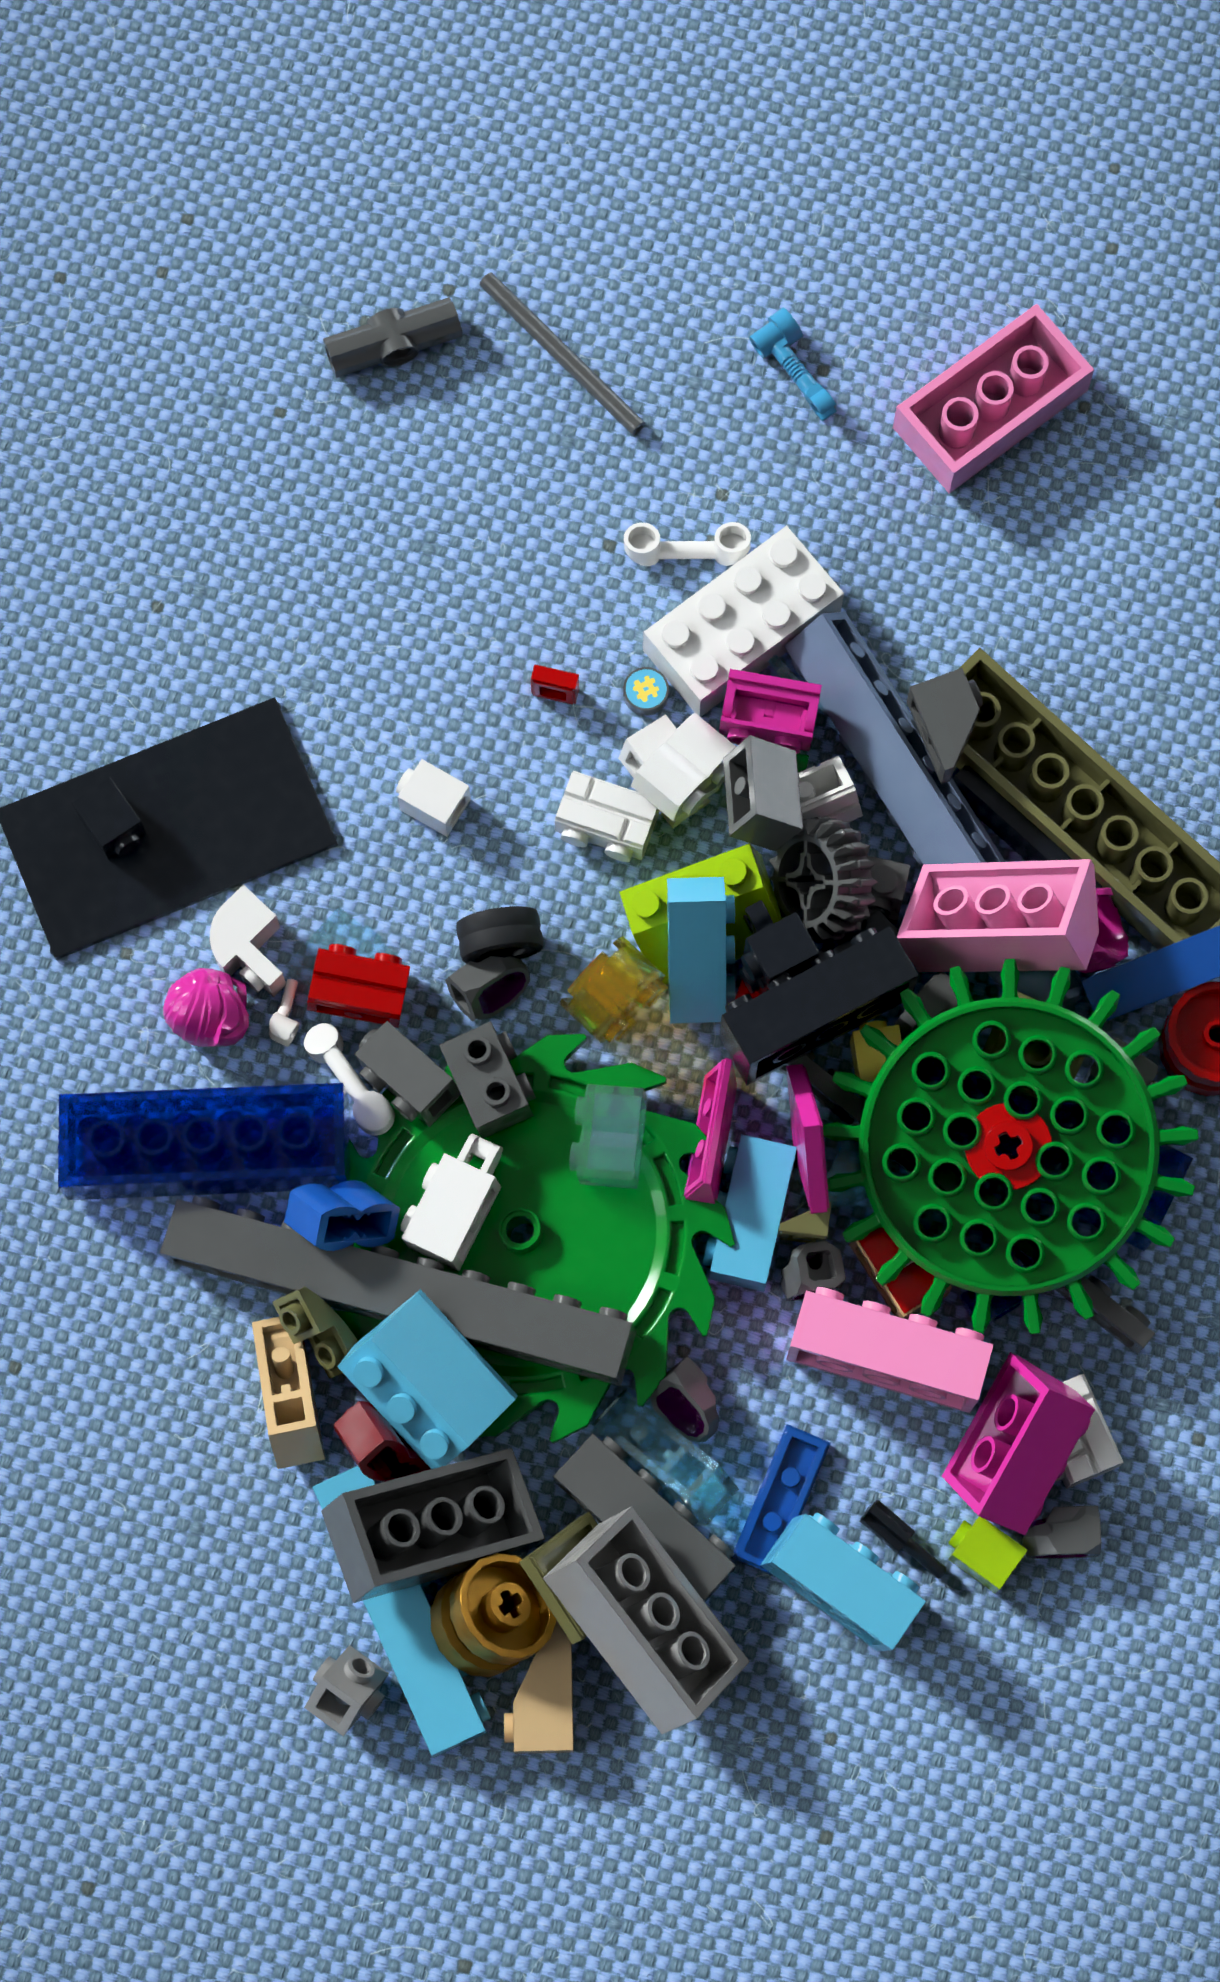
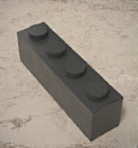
[553,1434,736,1602]

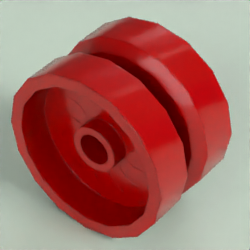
[1158,982,1220,1096]

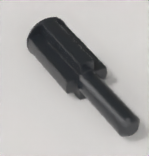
[859,1500,947,1579]

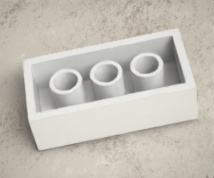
[643,525,844,717]

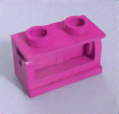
[719,669,822,754]

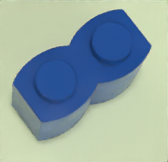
[284,1180,400,1251]

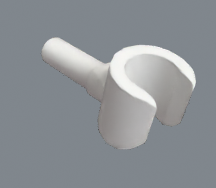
[269,979,300,1047]

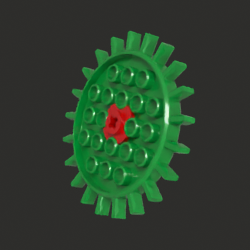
[823,959,1199,1334]

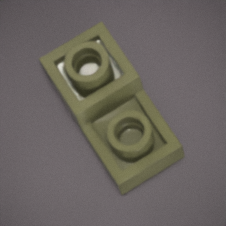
[272,1286,358,1379]

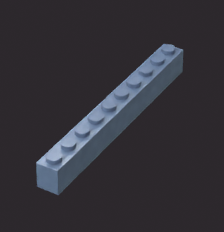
[785,611,1087,1009]

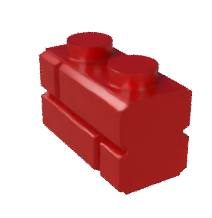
[307,944,410,1028]

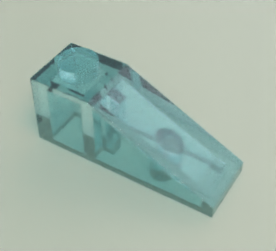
[592,1389,739,1525]

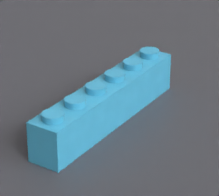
[312,1466,491,1758]

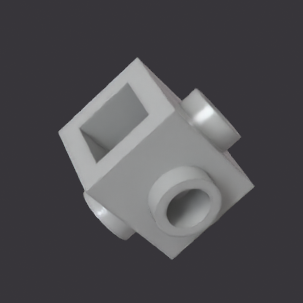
[304,1645,389,1736]

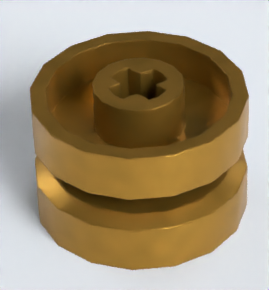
[430,1553,557,1677]

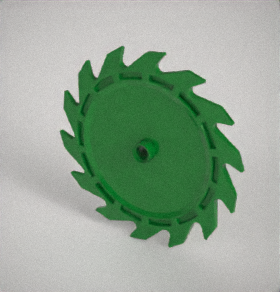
[332,1034,735,1444]

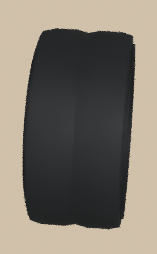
[456,906,544,963]

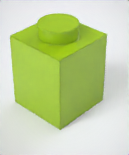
[948,1517,1028,1594]

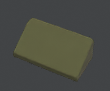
[778,1202,831,1243]

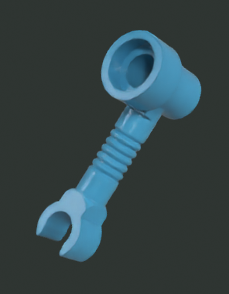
[749,307,837,422]

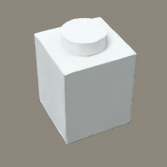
[396,759,471,837]

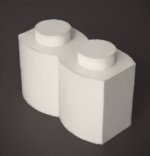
[631,713,736,821]

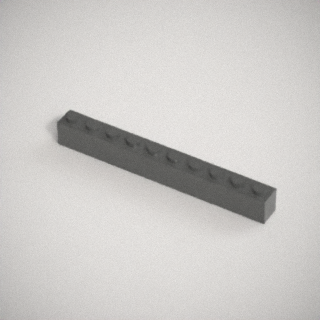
[160,1196,637,1386]

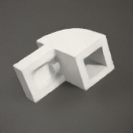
[210,884,286,997]

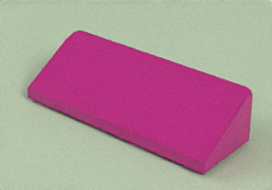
[684,1058,737,1204]

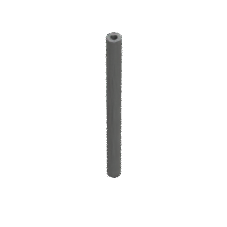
[479,272,645,436]

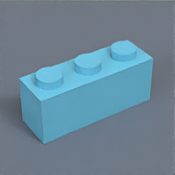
[667,877,735,1024]
[702,1134,797,1292]

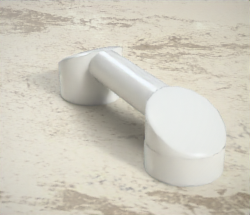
[624,522,751,566]
[304,1023,395,1136]

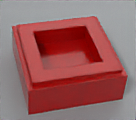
[531,664,579,705]

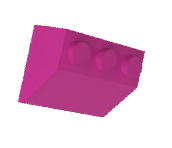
[942,1352,1095,1535]

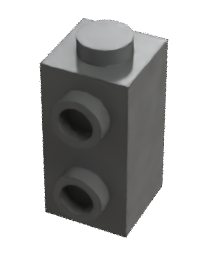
[354,1021,461,1127]

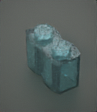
[569,1084,647,1189]

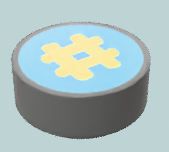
[623,667,669,715]

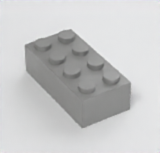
[543,1506,750,1734]

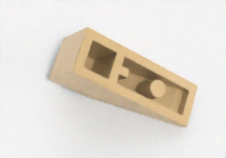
[252,1317,325,1469]
[504,1621,574,1754]

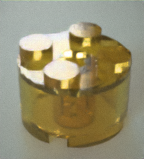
[559,936,668,1043]

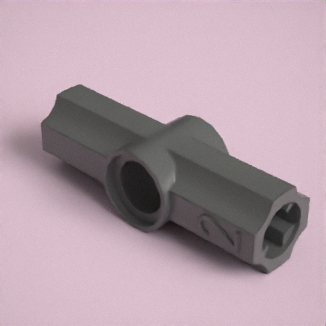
[323,297,462,378]

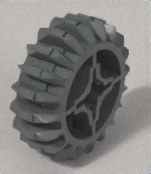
[769,816,878,943]

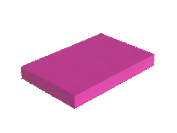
[786,1064,829,1214]

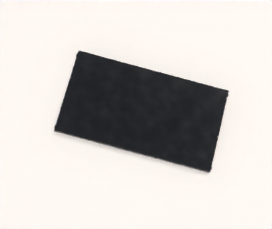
[0,697,338,960]

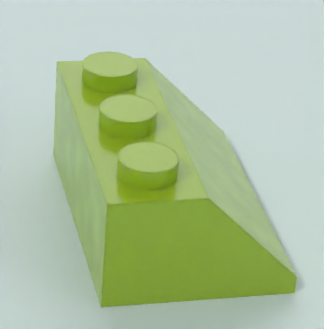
[619,843,782,988]

